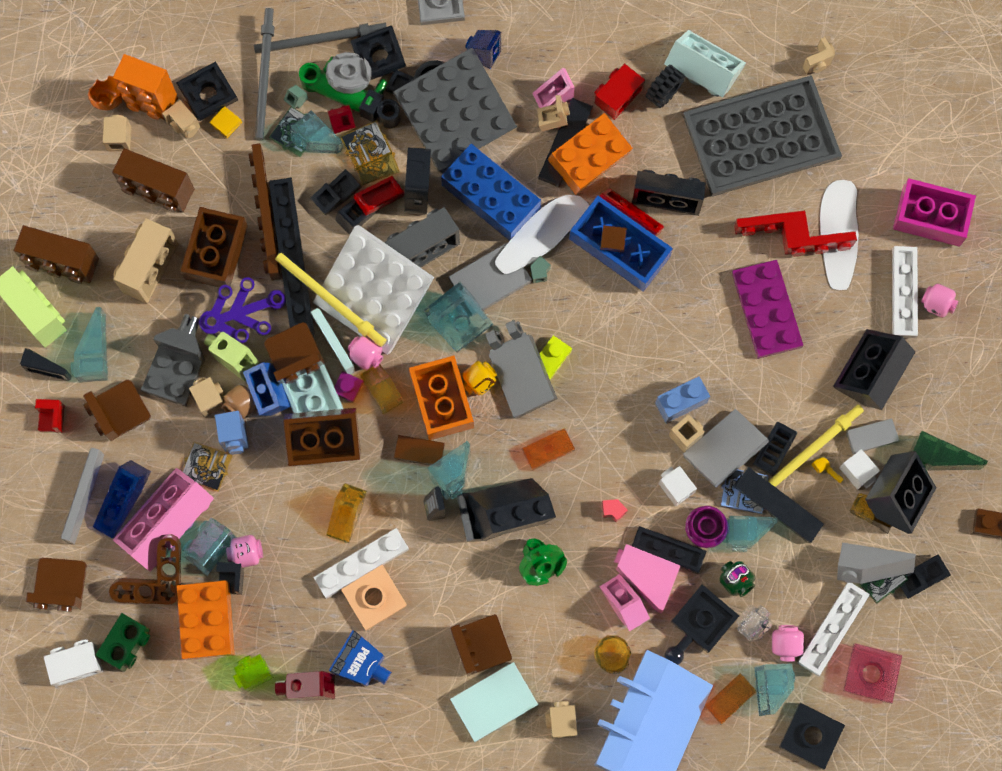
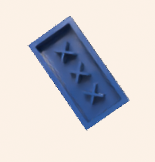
[441,144,541,241]
[569,196,673,292]

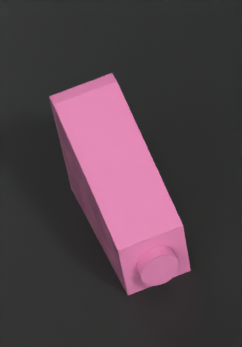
[614,544,680,613]

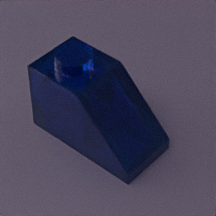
[465,30,501,69]

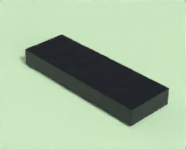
[632,526,707,574]

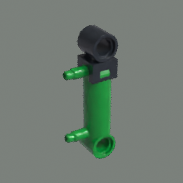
[299,56,401,129]

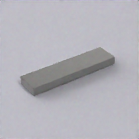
[61,448,104,545]

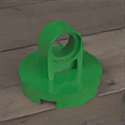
[519,538,567,586]

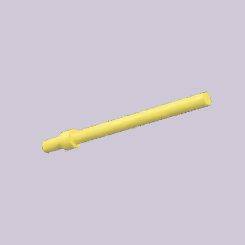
[275,253,387,347]
[768,405,864,487]

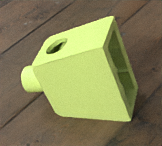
[204,332,260,382]

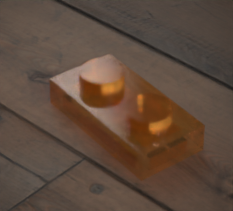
[522,428,575,471]

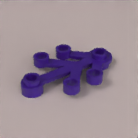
[199,277,286,344]

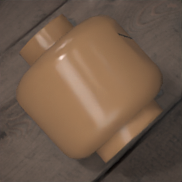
[222,385,257,419]

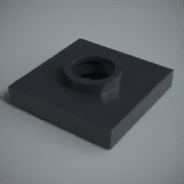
[350,25,407,80]
[176,61,238,121]
[779,702,845,770]

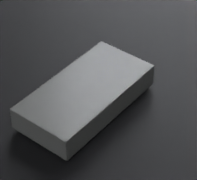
[846,418,899,454]

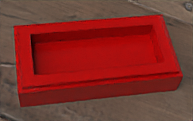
[354,176,405,216]

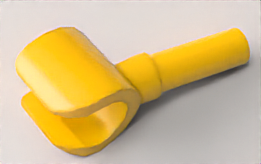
[812,458,844,483]

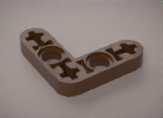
[109,534,181,605]

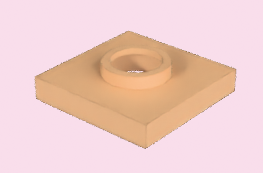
[341,564,407,631]

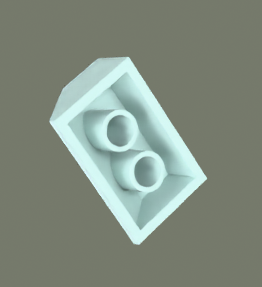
[664,30,746,97]

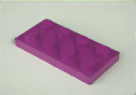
[732,260,804,359]

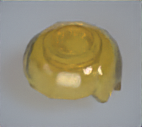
[594,635,631,674]

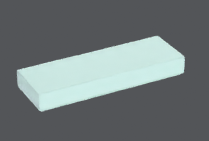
[311,308,355,374]

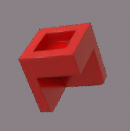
[35,399,65,433]

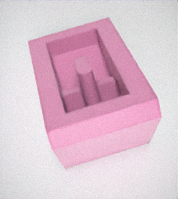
[532,68,575,108]

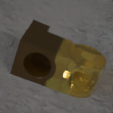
[849,493,892,534]

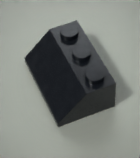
[632,170,706,216]
[833,329,915,410]
[865,451,937,534]
[467,478,556,540]

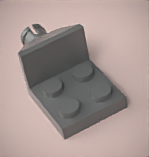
[141,314,205,407]

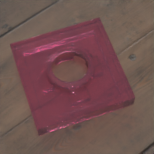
[843,643,902,704]

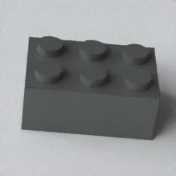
[384,207,460,268]

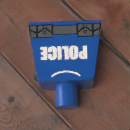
[329,630,392,687]

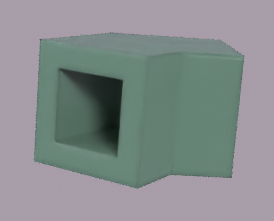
[284,85,308,108]
[530,256,551,283]

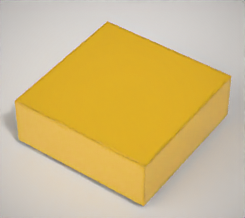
[210,106,242,139]

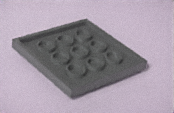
[393,47,517,172]

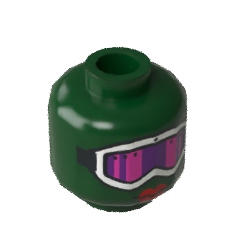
[719,561,755,597]

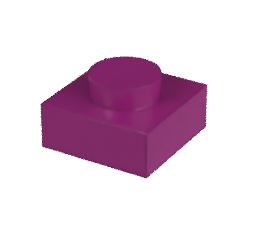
[334,371,364,403]

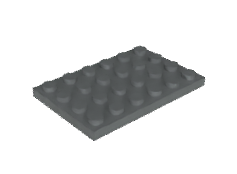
[683,75,842,197]

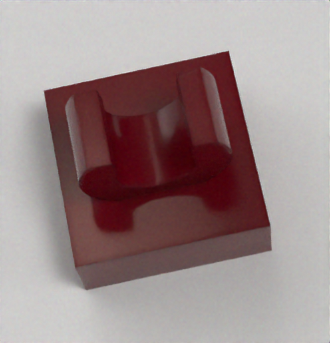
[327,105,356,134]

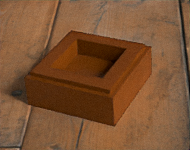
[600,225,627,253]

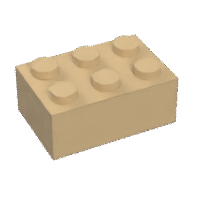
[113,218,179,304]

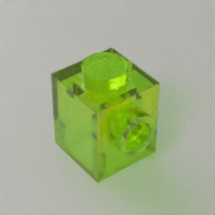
[233,654,274,692]

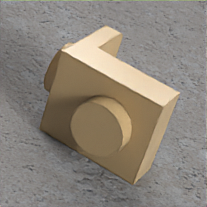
[803,37,835,74]
[537,95,570,131]

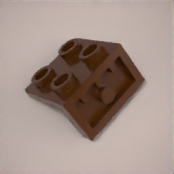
[450,614,512,677]

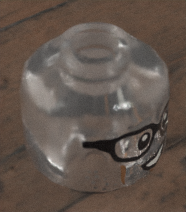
[736,604,773,641]

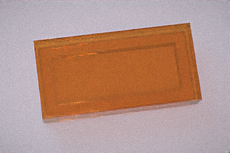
[704,673,757,725]

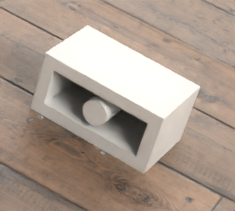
[44,640,104,687]

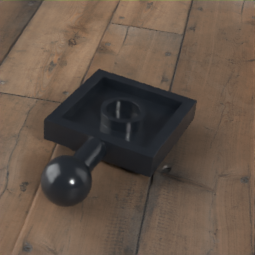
[665,585,740,665]

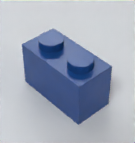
[243,362,291,416]

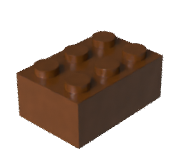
[112,148,195,213]
[180,207,248,288]
[13,225,99,284]
[283,408,361,466]

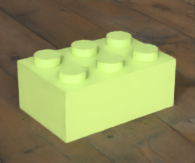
[0,266,67,348]

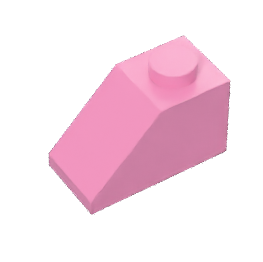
[599,574,650,631]

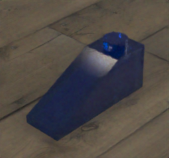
[93,460,151,539]

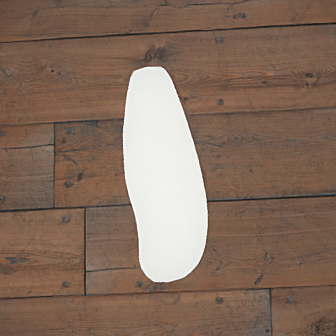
[820,180,859,290]
[495,195,589,274]

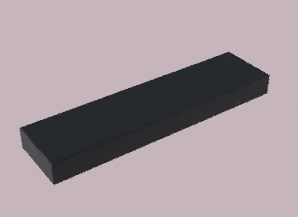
[538,98,593,187]
[733,467,824,543]

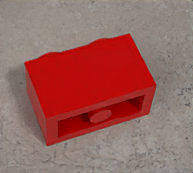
[594,63,645,120]

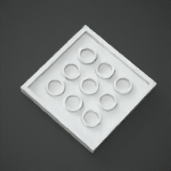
[313,225,434,355]

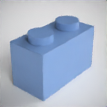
[655,376,710,423]
[215,411,249,455]

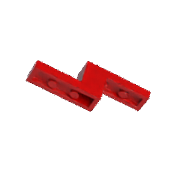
[734,210,857,257]

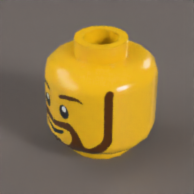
[462,361,497,396]

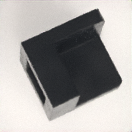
[216,562,244,595]

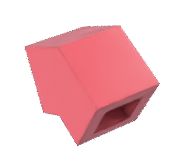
[602,499,628,522]

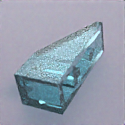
[71,307,108,383]

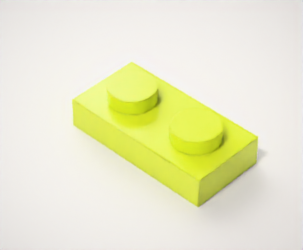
[540,335,572,380]

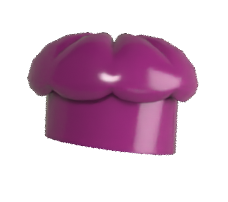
[685,506,728,548]

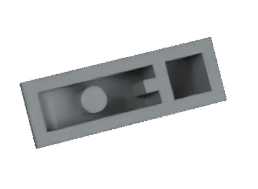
[837,542,916,584]

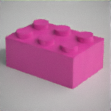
[893,178,976,247]

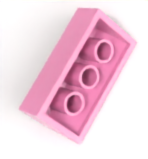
[113,468,214,572]

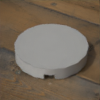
[326,52,371,94]

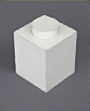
[839,449,880,490]
[659,466,697,507]

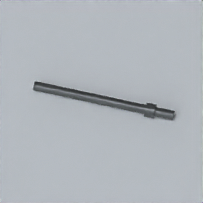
[254,8,275,140]
[254,22,387,54]

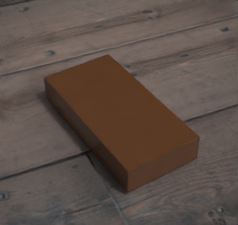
[394,435,445,467]

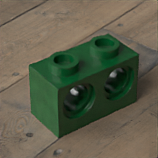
[96,613,150,672]

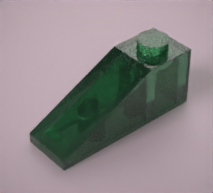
[910,431,988,471]

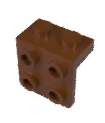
[264,323,325,385]
[83,379,151,441]
[26,557,87,613]

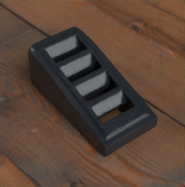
[335,199,381,235]
[20,348,72,381]
[753,421,798,476]
[424,486,446,521]

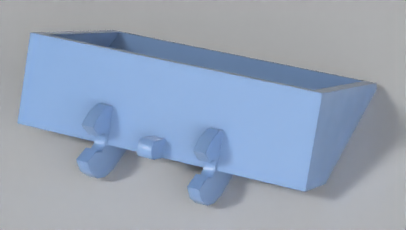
[594,650,713,771]

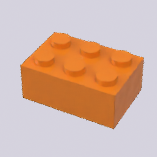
[112,54,178,120]
[548,113,633,195]
[409,355,474,440]
[177,580,235,660]

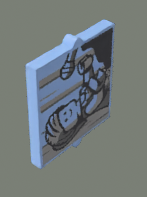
[721,469,768,514]

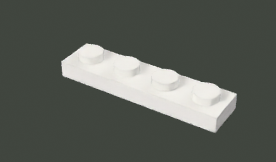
[892,246,918,338]
[314,528,409,599]
[797,583,870,676]

